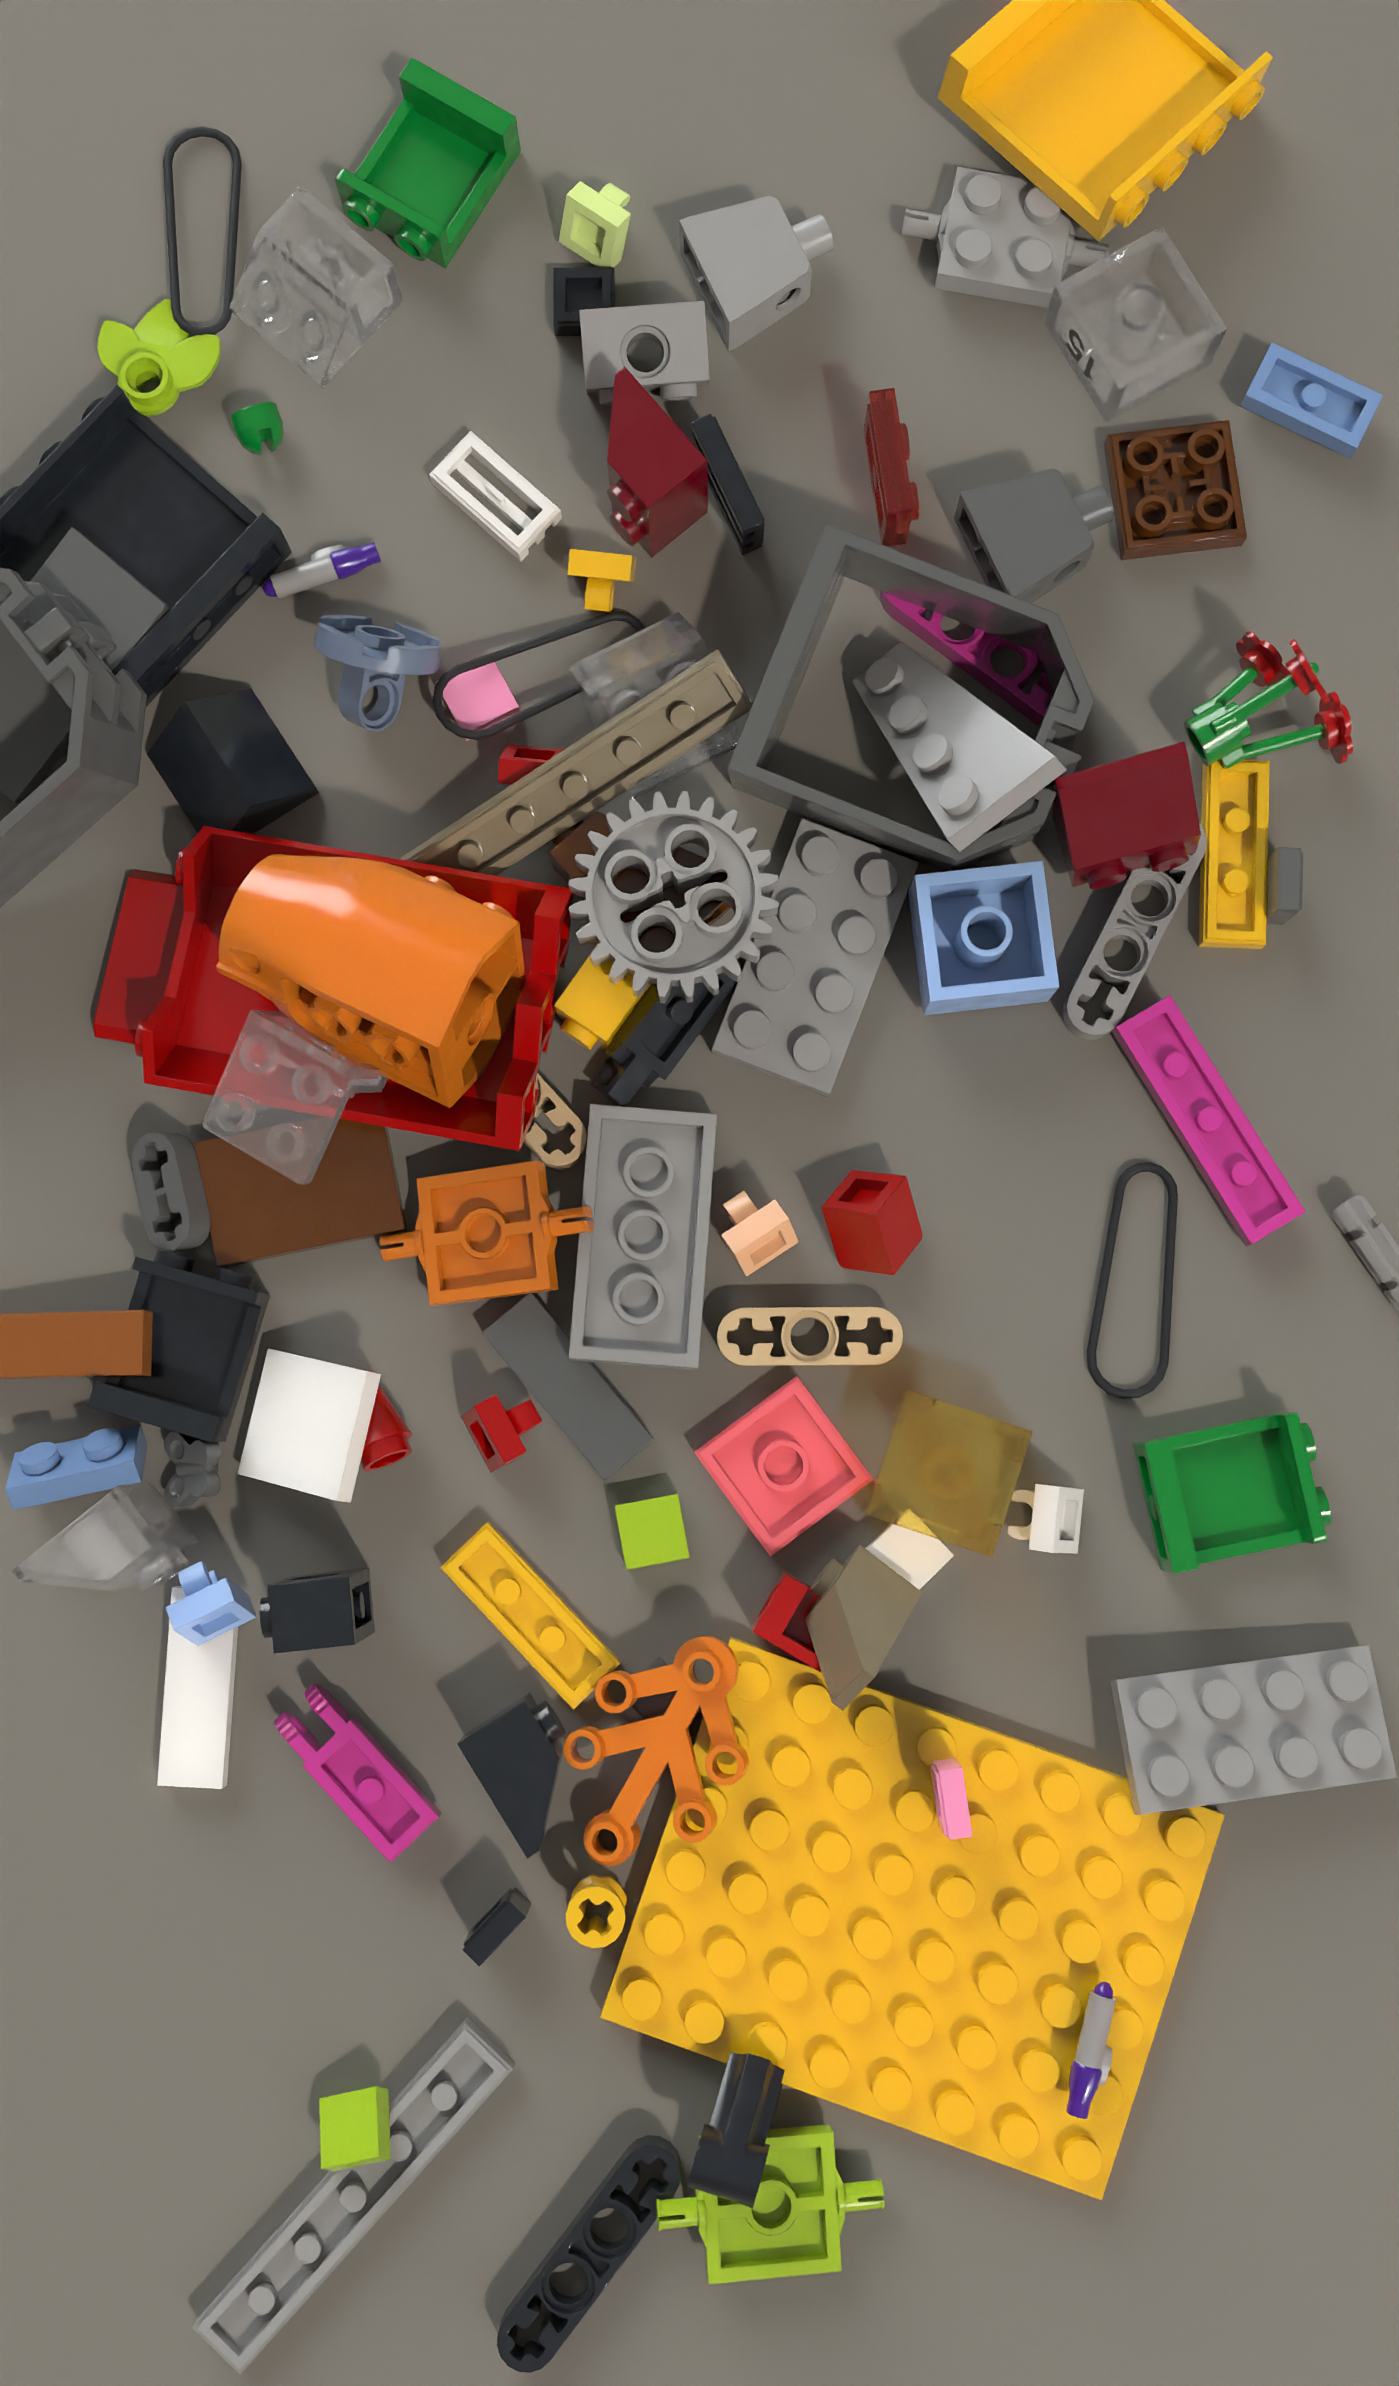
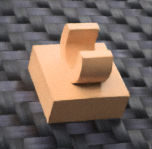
[722,1191,799,1277]

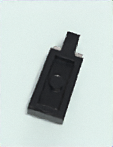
[591,972,738,1107]

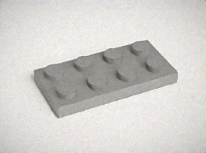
[712,819,919,1098]
[569,1104,717,1370]
[1110,1645,1397,1815]

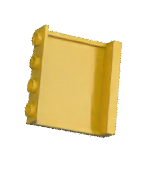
[937,0,1273,242]

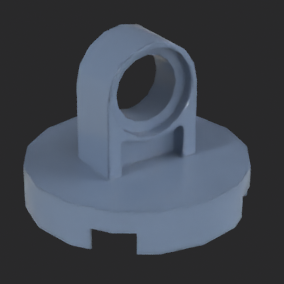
[314,615,441,732]

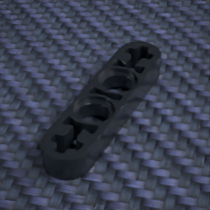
[497,2135,681,2373]

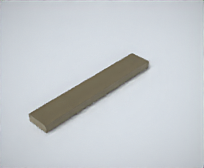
[401,649,753,876]

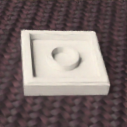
[238,1348,381,1503]

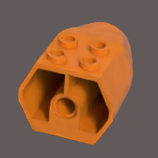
[216,854,526,1108]

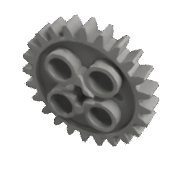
[568,791,779,1003]

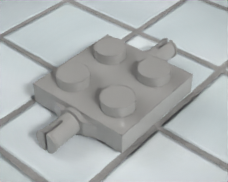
[901,167,1110,309]

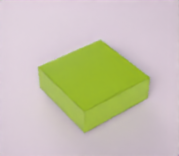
[615,1493,690,1570]
[319,2086,391,2171]

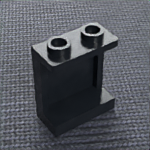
[87,1249,270,1442]

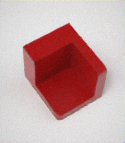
[821,1170,922,1275]
[752,1571,821,1672]

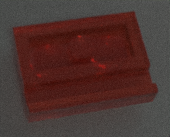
[863,388,919,547]

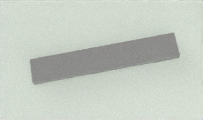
[192,2017,515,2374]

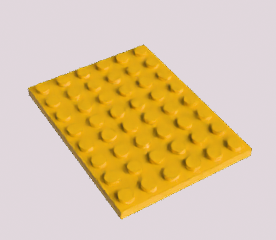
[600,1636,1225,2200]

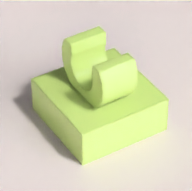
[558,181,631,267]

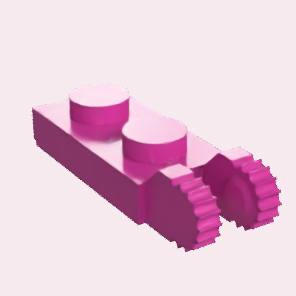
[274,1683,442,1863]

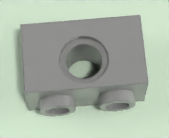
[579,301,710,405]

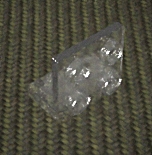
[202,1010,388,1185]

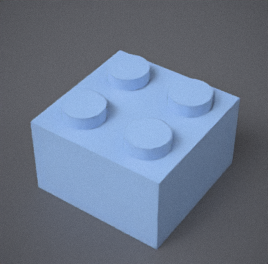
[908,861,1059,1015]

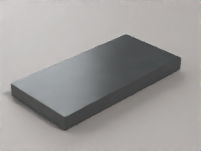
[0,527,171,804]

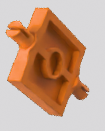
[380,1160,594,1306]

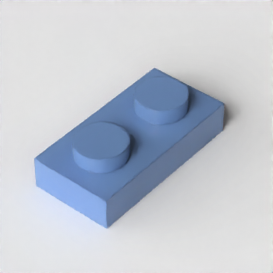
[1240,343,1383,459]
[5,1425,148,1510]

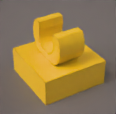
[567,549,637,612]

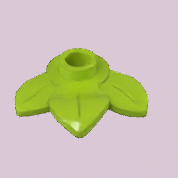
[97,299,221,416]

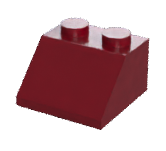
[607,366,708,558]
[1052,742,1201,889]

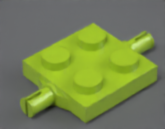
[656,2124,885,2284]

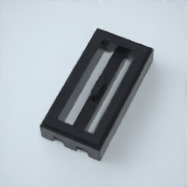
[691,413,765,555]

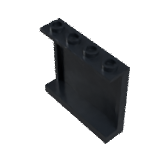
[0,385,292,707]

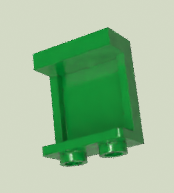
[335,57,521,269]
[1132,1412,1331,1574]

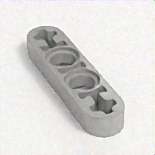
[1062,824,1207,1041]

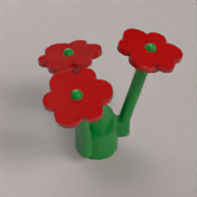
[1184,632,1353,770]

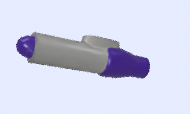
[263,542,381,599]
[1066,1981,1116,2119]

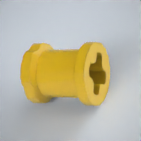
[565,1874,627,1948]

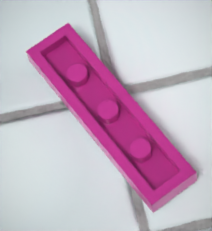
[1112,995,1306,1246]

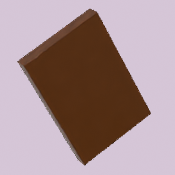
[194,1116,407,1268]

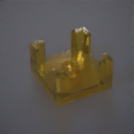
[861,1389,1033,1557]

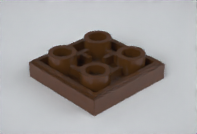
[1104,420,1247,560]

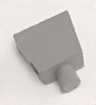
[679,195,834,351]

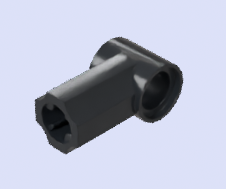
[687,2052,785,2208]

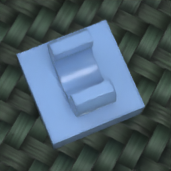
[166,1561,257,1646]

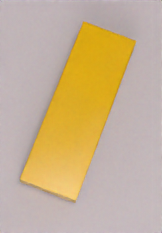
[1198,760,1270,949]
[440,1522,621,1710]

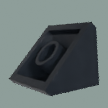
[147,688,319,834]

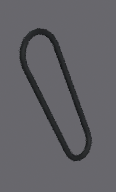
[163,127,242,336]
[432,611,649,740]
[1087,1162,1178,1399]

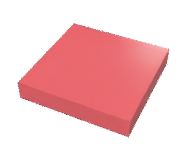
[694,1376,874,1557]

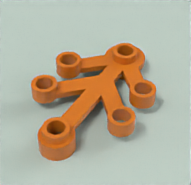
[563,1636,749,1866]

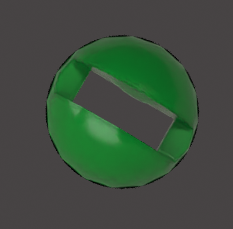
[230,402,284,455]

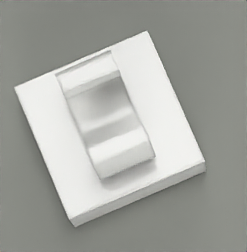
[1008,1484,1084,1554]

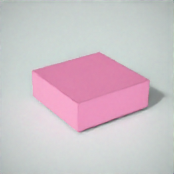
[435,662,520,742]
[930,1758,972,1840]

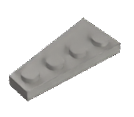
[852,642,1067,852]

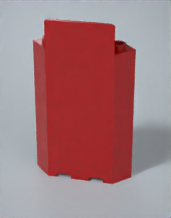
[93,826,573,1151]

